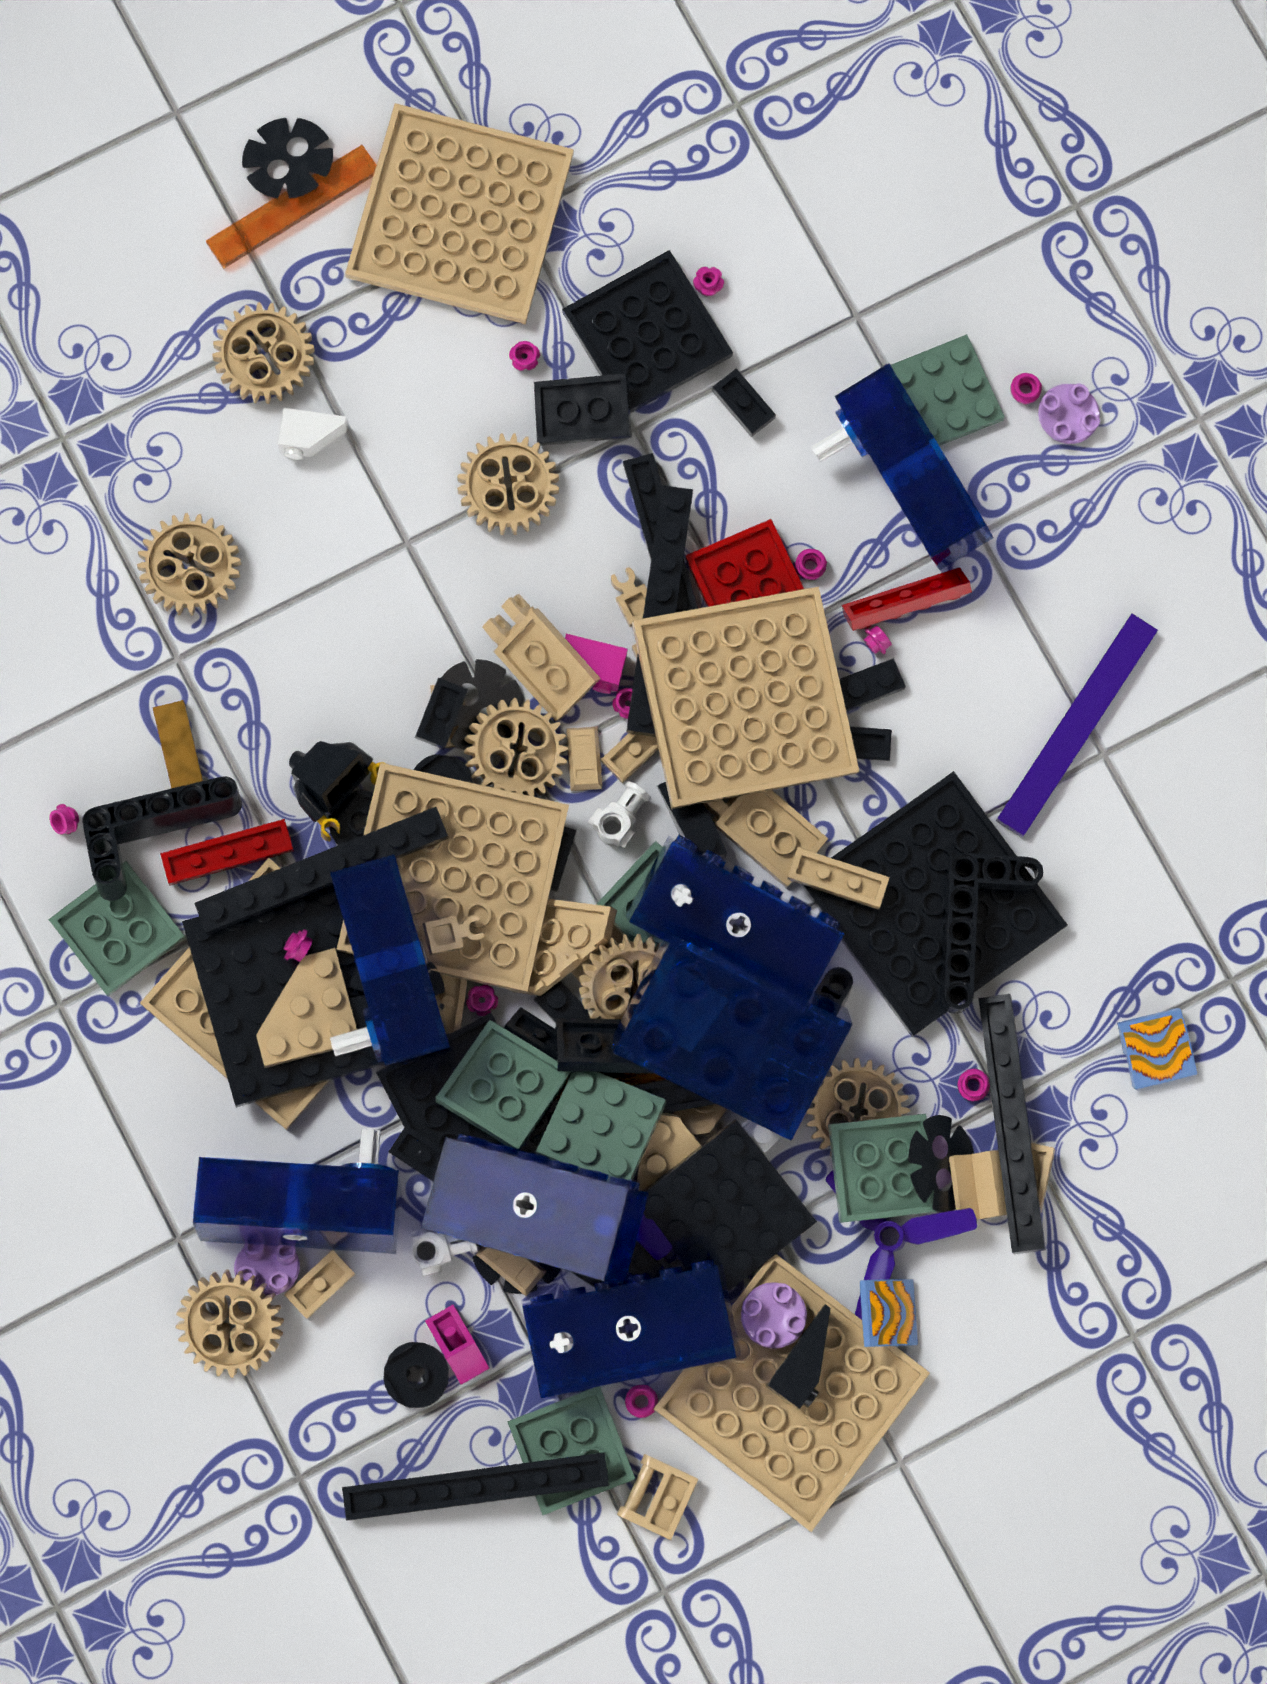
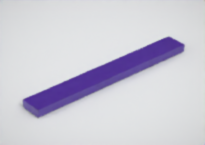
[996,613,1158,838]

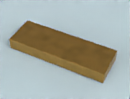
[152,700,203,788]

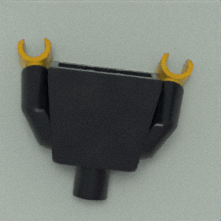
[289,741,386,842]

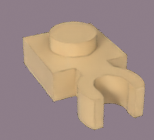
[611,567,647,628]
[422,916,484,955]

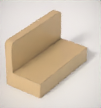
[949,1150,1007,1220]

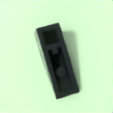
[657,782,727,872]
[766,1304,831,1410]

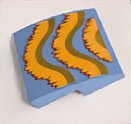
[1117,1008,1197,1090]
[860,1279,918,1347]

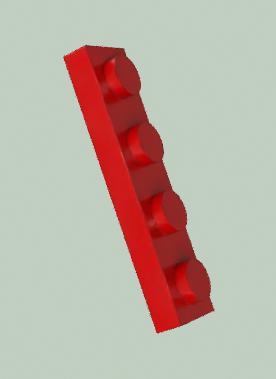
[841,567,972,631]
[160,819,294,886]

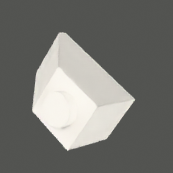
[278,408,348,460]

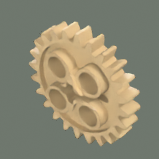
[212,302,315,404]
[457,433,559,535]
[137,513,241,616]
[464,698,568,797]
[579,934,680,1020]
[804,1058,910,1158]
[176,1269,284,1378]

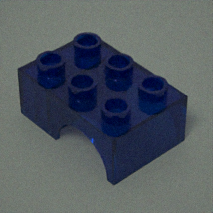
[613,921,853,1141]

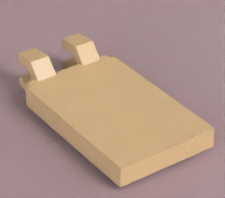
[482,594,601,722]
[703,790,828,888]

